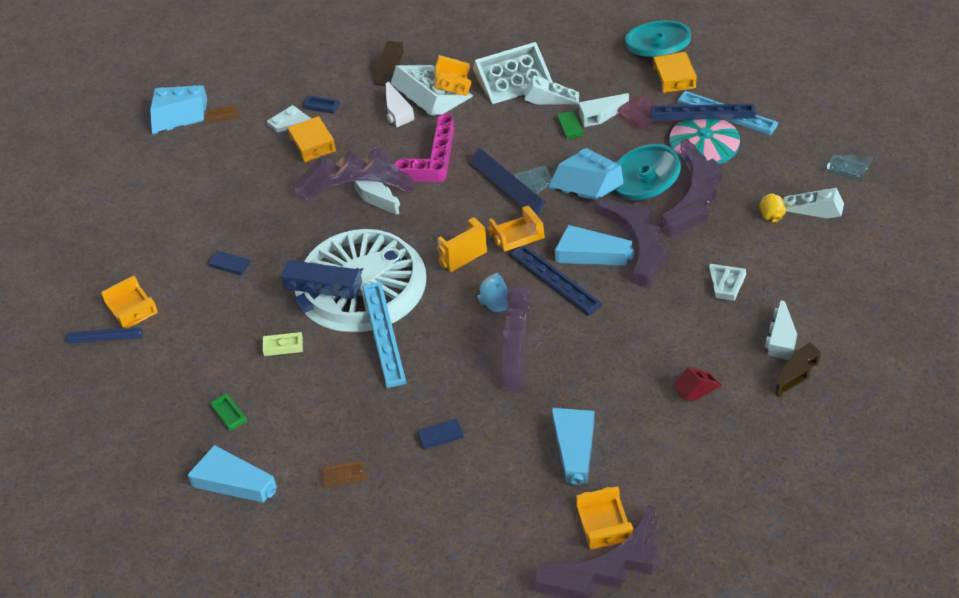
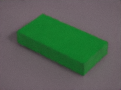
[557,111,583,139]
[209,393,247,431]

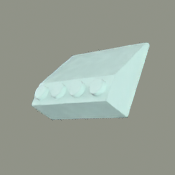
[473,42,552,104]
[391,65,473,116]

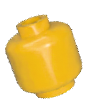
[759,194,786,222]

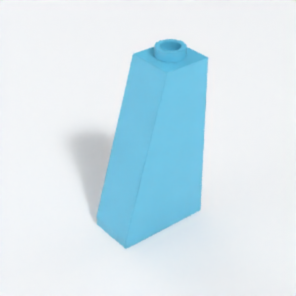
[555,225,634,266]
[552,408,594,485]
[188,445,276,503]

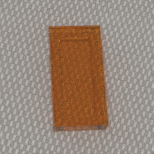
[204,104,240,124]
[322,460,367,487]

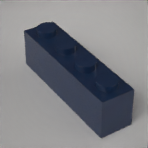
[280,260,362,299]

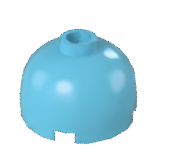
[478,273,513,312]

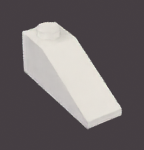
[386,82,414,127]

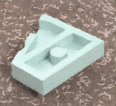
[267,105,311,132]
[709,264,746,301]

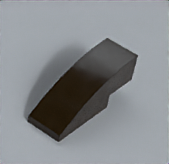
[374,41,404,86]
[775,342,821,397]

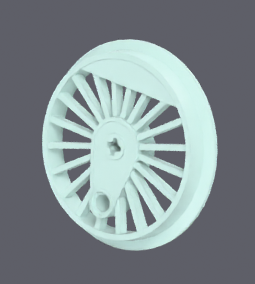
[295,229,426,332]

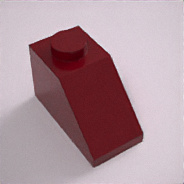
[673,367,722,401]

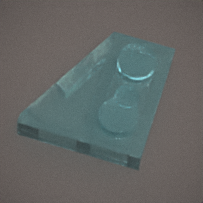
[827,154,873,179]
[513,165,552,194]

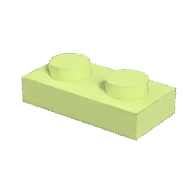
[263,332,303,356]

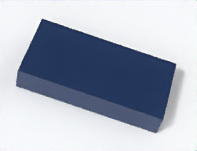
[303,95,340,114]
[209,251,250,276]
[418,419,464,449]

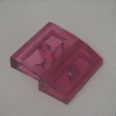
[617,96,658,128]

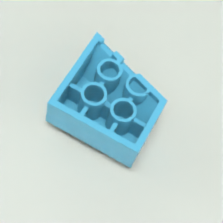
[150,85,207,135]
[548,148,624,200]

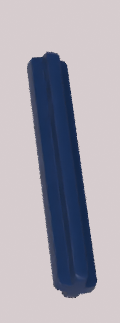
[66,327,143,344]

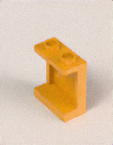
[653,52,697,93]
[434,55,471,96]
[287,116,336,163]
[487,205,545,252]
[437,217,487,272]
[101,276,158,328]
[576,487,633,550]

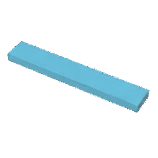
[677,91,778,136]
[362,282,406,388]

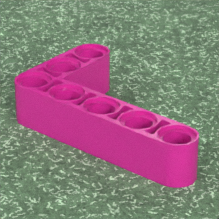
[395,114,454,182]

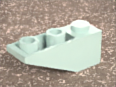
[525,75,579,104]
[579,93,629,127]
[354,171,400,215]
[783,188,844,218]
[765,301,797,360]

